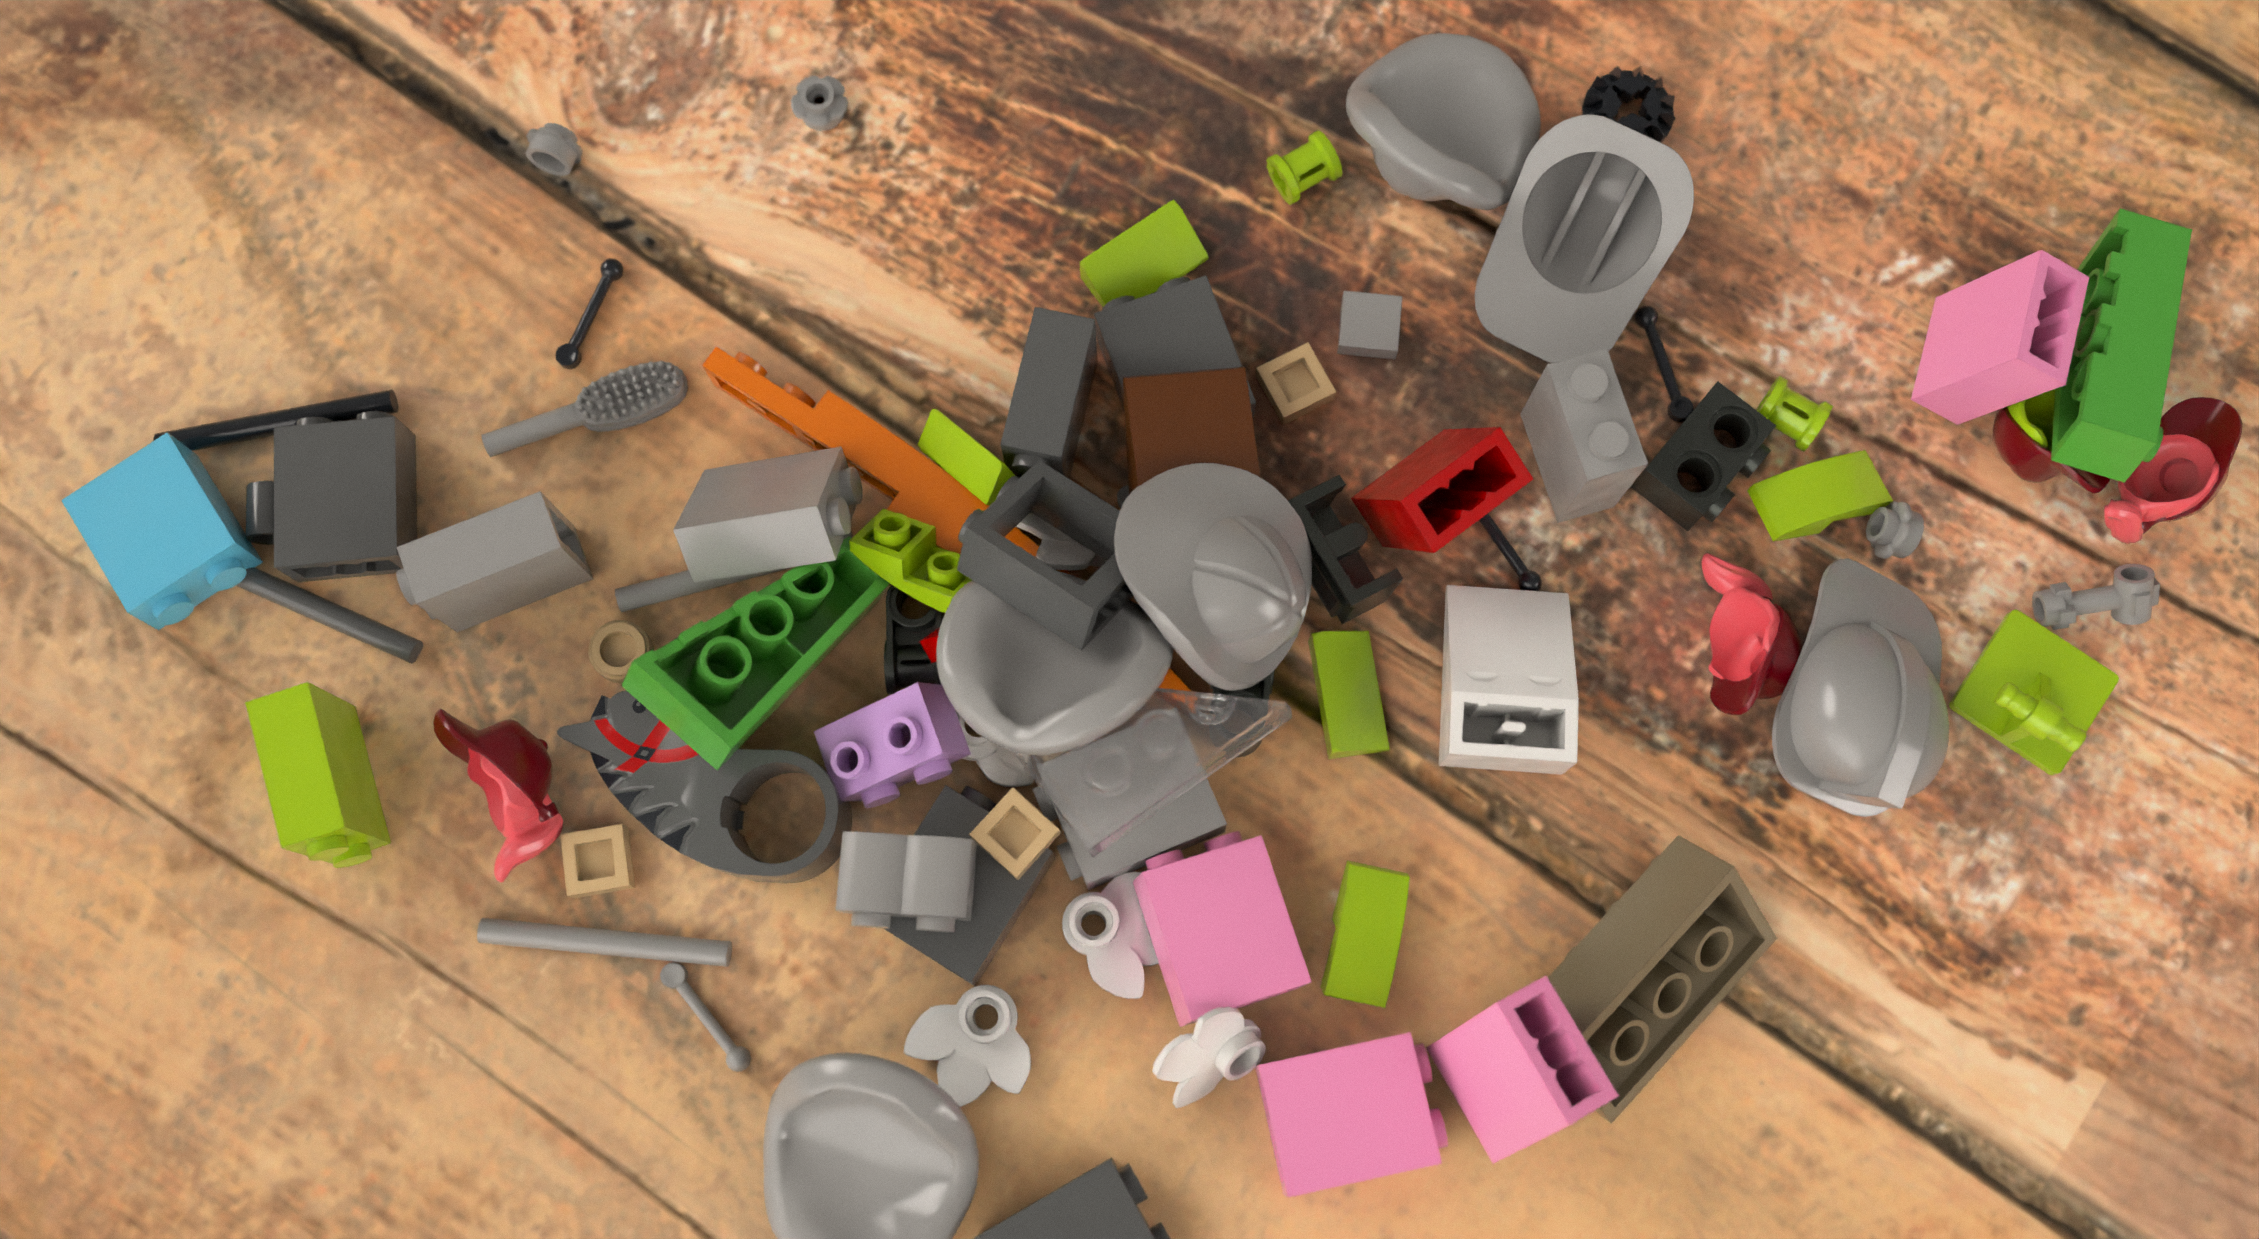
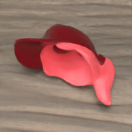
[2104,397,2243,544]
[1702,553,1802,715]
[433,709,563,882]

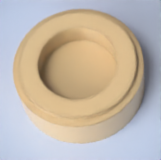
[588,620,654,684]

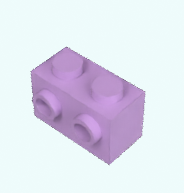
[814,682,971,808]

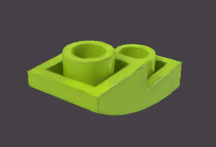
[1747,450,1893,542]
[849,508,972,613]
[1320,860,1410,1008]

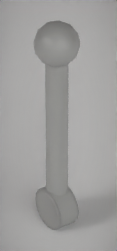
[660,962,751,1072]

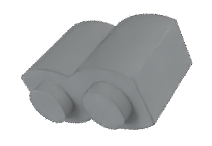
[836,831,977,932]

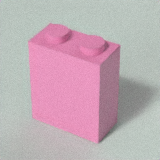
[1911,250,2089,425]
[1133,831,1312,1027]
[1426,976,1619,1164]
[1255,1032,1448,1197]

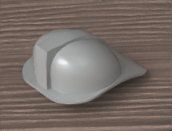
[1475,114,1694,363]
[1772,559,1949,817]

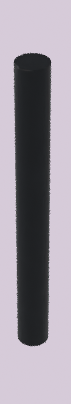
[153,389,398,451]

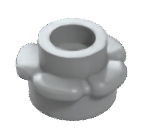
[791,76,848,131]
[526,123,583,176]
[1866,501,1924,559]

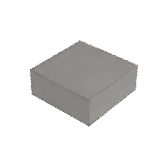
[1337,291,1402,360]

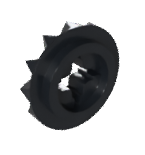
[1582,66,1676,143]

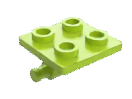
[1949,609,2119,775]

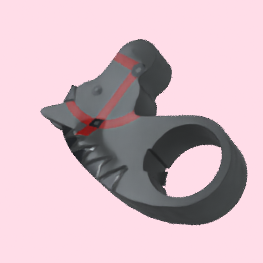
[557,637,852,883]

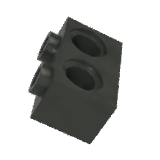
[1631,381,1776,531]

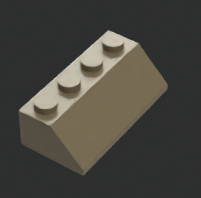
[1548,835,1777,1124]

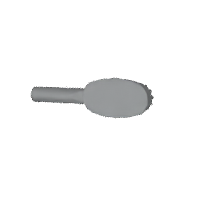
[482,361,688,457]

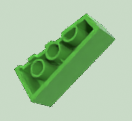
[2051,208,2192,483]
[621,536,891,771]

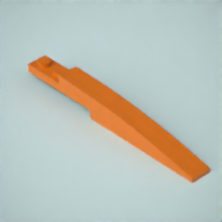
[702,346,1200,721]

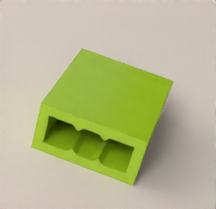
[245,682,391,868]

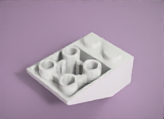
[1439,585,1579,775]

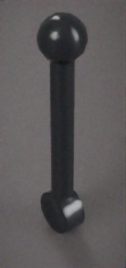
[555,258,623,369]
[1635,306,1694,422]
[1479,513,1542,591]

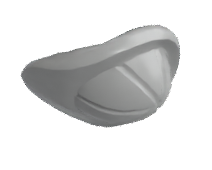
[1346,33,1541,210]
[1114,463,1312,691]
[936,571,1173,755]
[763,1053,979,1239]

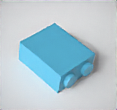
[61,432,263,630]

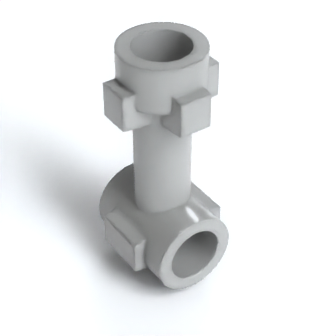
[2032,564,2160,630]

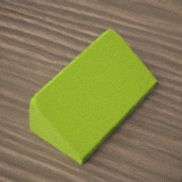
[1079,200,1209,307]
[917,409,1015,505]
[1308,631,1390,760]

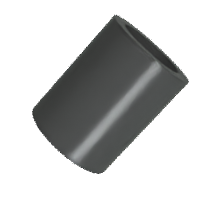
[246,481,274,545]

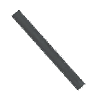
[236,568,423,664]

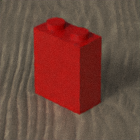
[1351,427,1533,553]

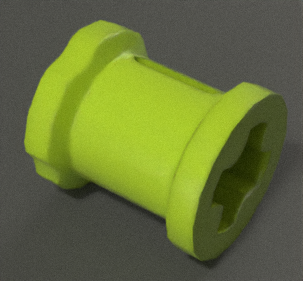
[1267,130,1343,205]
[1756,376,1833,452]

